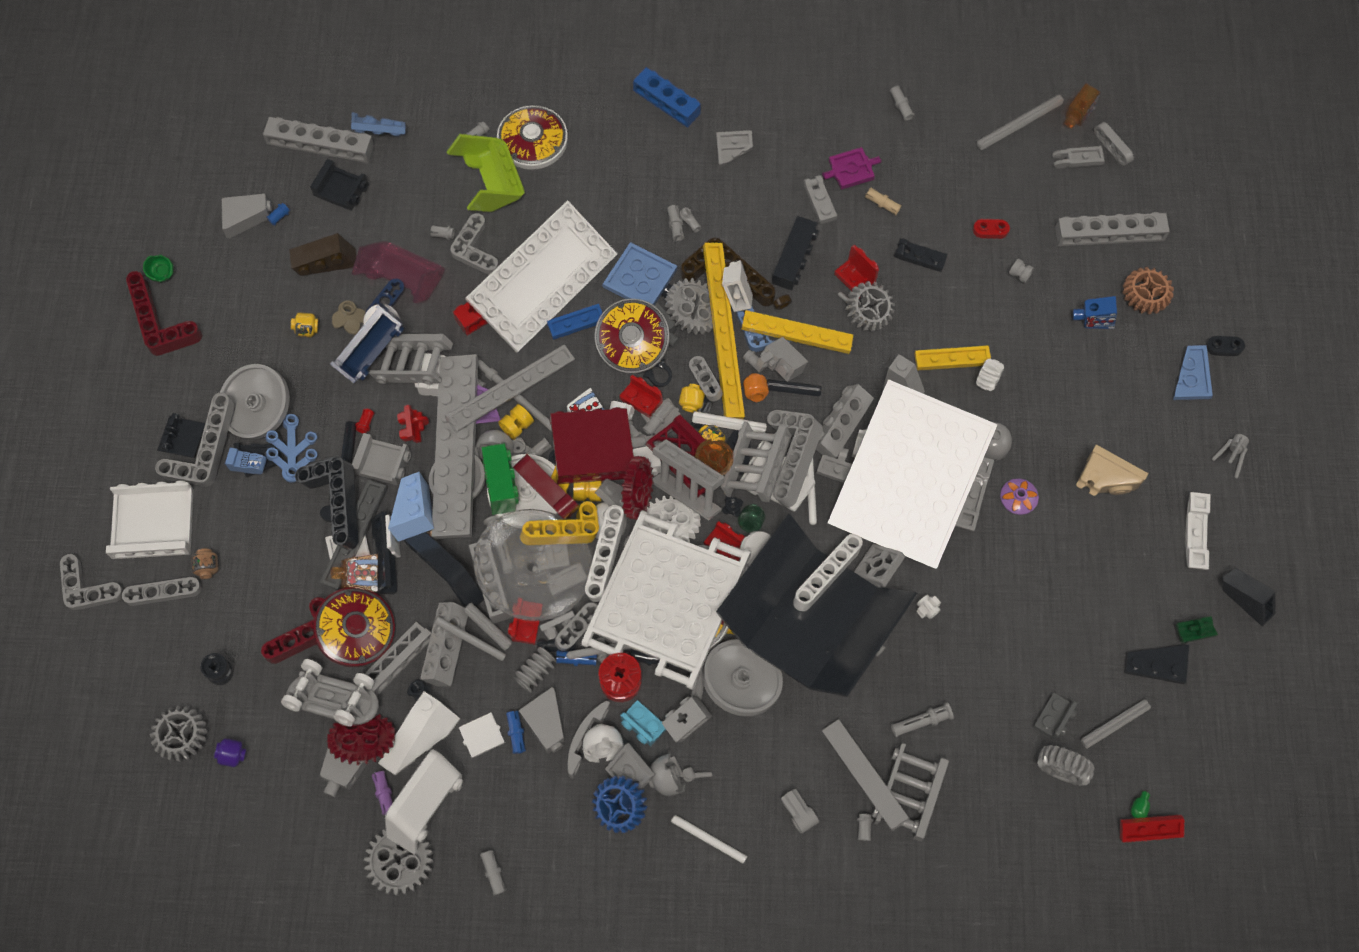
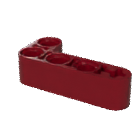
[513,454,579,520]
[261,597,324,664]

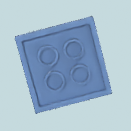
[603,242,677,305]

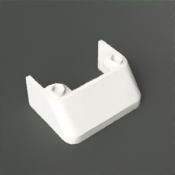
[385,750,463,855]

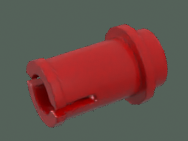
[355,408,375,434]

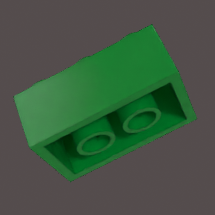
[482,443,519,515]

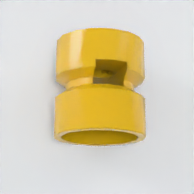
[498,404,534,440]
[573,481,602,502]

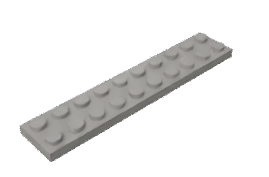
[432,354,478,539]

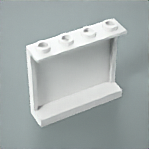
[106,481,194,559]

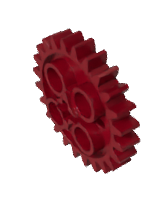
[621,456,654,520]
[327,714,395,765]

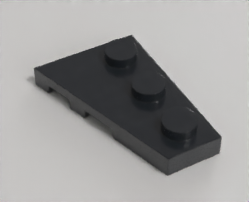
[1124,644,1189,684]

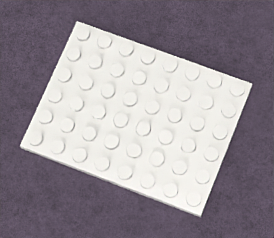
[828,380,997,569]

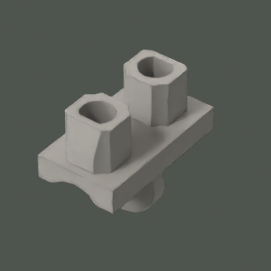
[539,605,576,640]

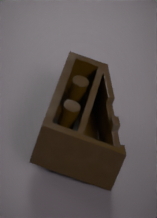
[289,233,358,276]

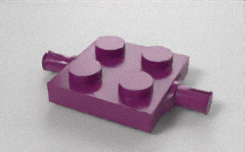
[822,147,881,190]

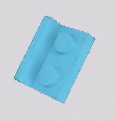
[621,700,666,746]

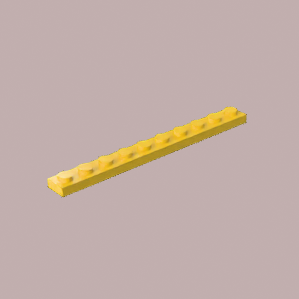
[703,243,745,419]

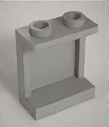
[352,433,411,485]

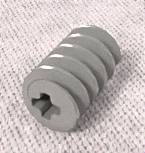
[514,647,556,693]

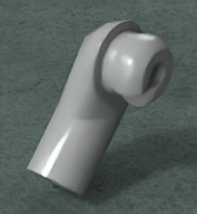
[680,207,701,233]

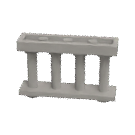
[369,334,453,385]
[721,421,792,502]
[653,440,725,521]
[872,743,949,842]

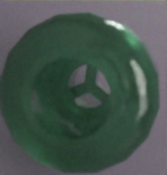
[738,504,765,533]

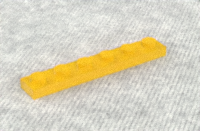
[741,310,853,354]

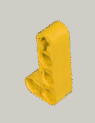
[520,501,599,545]

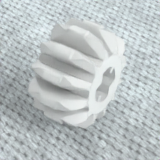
[976,358,1004,391]

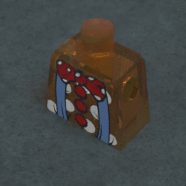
[1065,83,1101,128]
[331,554,378,593]

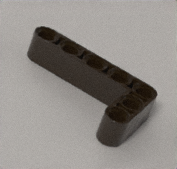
[681,238,776,307]

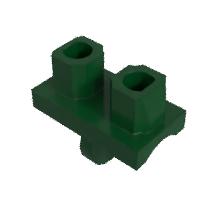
[1176,616,1218,644]

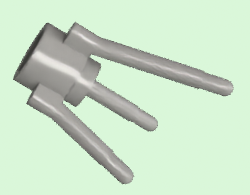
[1212,434,1249,479]

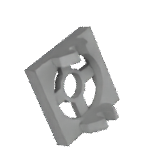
[854,543,905,587]

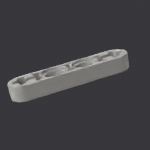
[122,577,202,606]

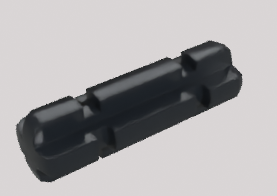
[537,640,576,652]

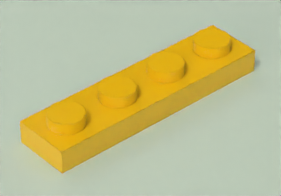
[914,345,991,371]

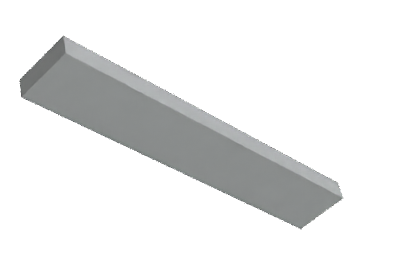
[822,719,910,831]

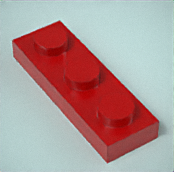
[1120,815,1185,842]

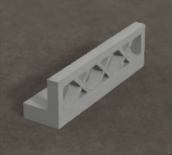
[364,622,431,696]

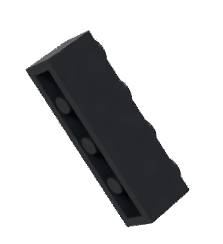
[772,216,819,291]

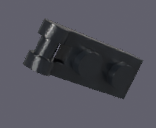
[894,238,948,272]

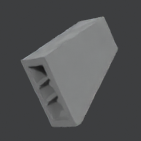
[222,194,272,238]
[883,354,925,394]
[519,687,565,754]

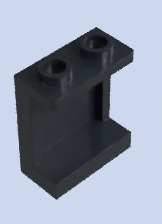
[310,159,368,211]

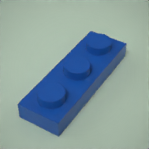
[547,304,602,340]

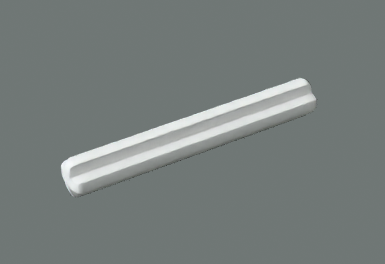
[692,411,767,433]

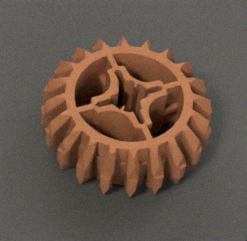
[1123,266,1174,315]

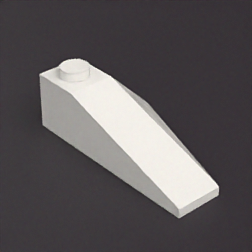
[378,692,460,775]

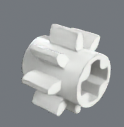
[916,595,941,619]

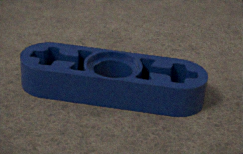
[365,279,404,314]

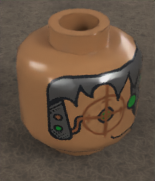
[191,549,218,579]

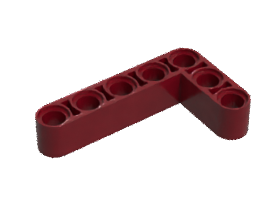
[126,271,202,356]

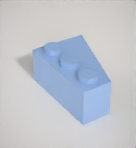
[388,472,434,542]

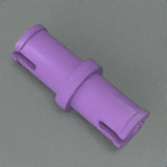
[372,771,393,815]

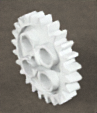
[643,496,701,543]

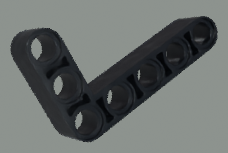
[295,456,358,551]
[404,532,484,607]

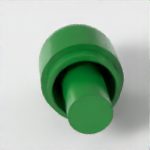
[1131,791,1150,819]

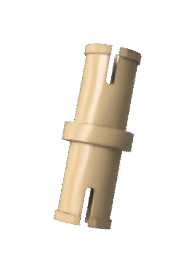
[865,188,902,215]

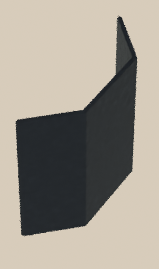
[716,514,918,697]

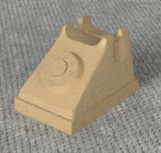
[1076,445,1149,496]

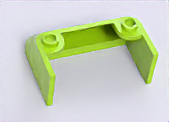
[447,134,524,212]

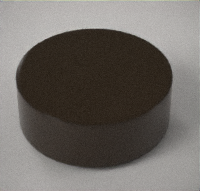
[773,294,792,310]

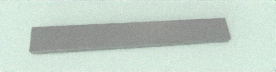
[444,344,575,433]

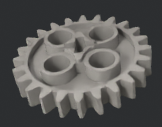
[665,278,713,335]
[364,830,434,896]

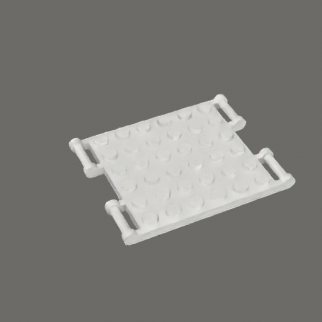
[581,510,752,690]

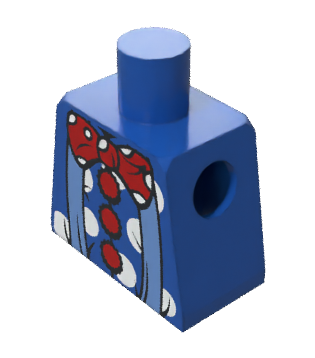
[1073,296,1117,329]

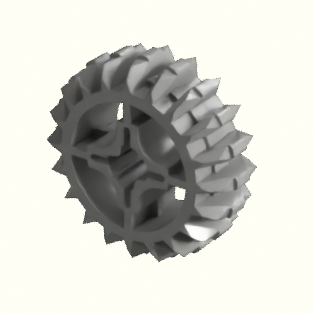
[845,281,895,331]
[150,706,208,761]
[1037,745,1095,786]

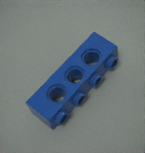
[633,67,701,128]

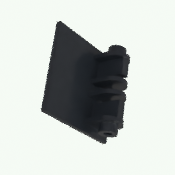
[157,413,206,458]

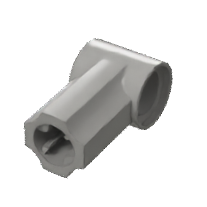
[781,789,819,834]

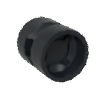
[200,653,234,685]

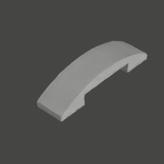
[955,457,994,532]
[568,701,610,779]

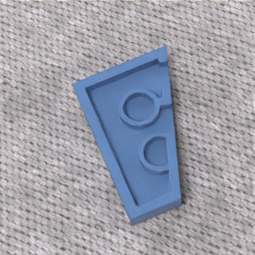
[351,112,405,136]
[1173,345,1213,400]

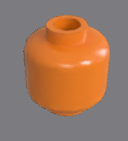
[743,373,769,402]

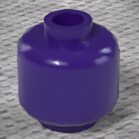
[214,739,246,767]

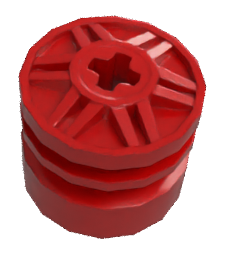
[599,653,642,702]

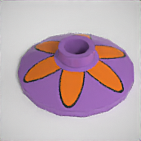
[1000,479,1039,515]

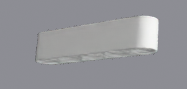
[585,505,626,602]
[793,534,863,611]

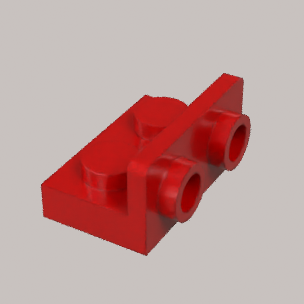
[619,375,663,418]
[704,521,745,561]
[508,598,543,645]

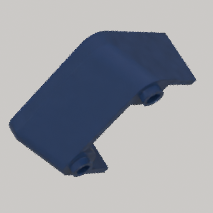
[330,303,405,383]

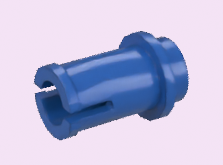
[266,203,290,226]

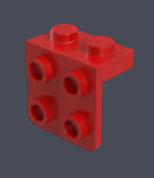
[834,245,879,298]

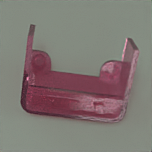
[352,241,445,303]

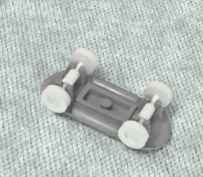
[281,659,379,726]

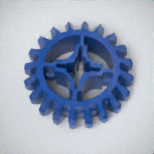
[592,776,648,833]

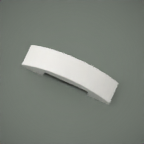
[1185,492,1210,570]

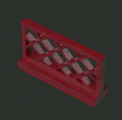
[645,414,729,498]

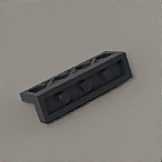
[371,511,397,595]

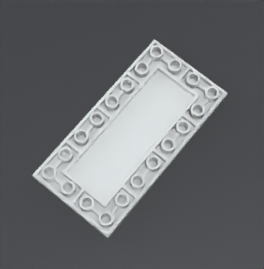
[465,200,617,353]

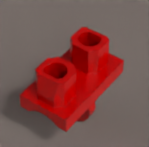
[397,405,429,443]

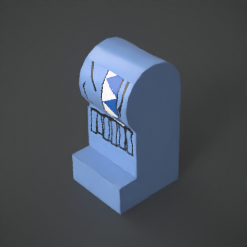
[225,448,267,474]

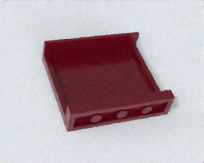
[549,407,634,484]

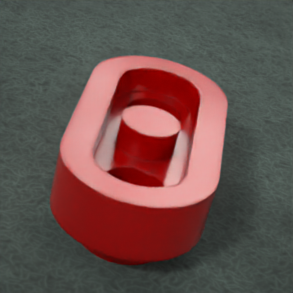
[973,219,1010,239]

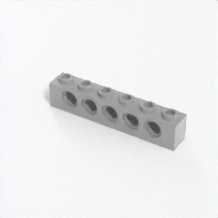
[263,117,374,163]
[1055,212,1170,246]

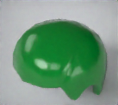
[143,254,174,282]

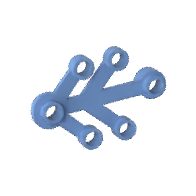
[266,414,317,483]

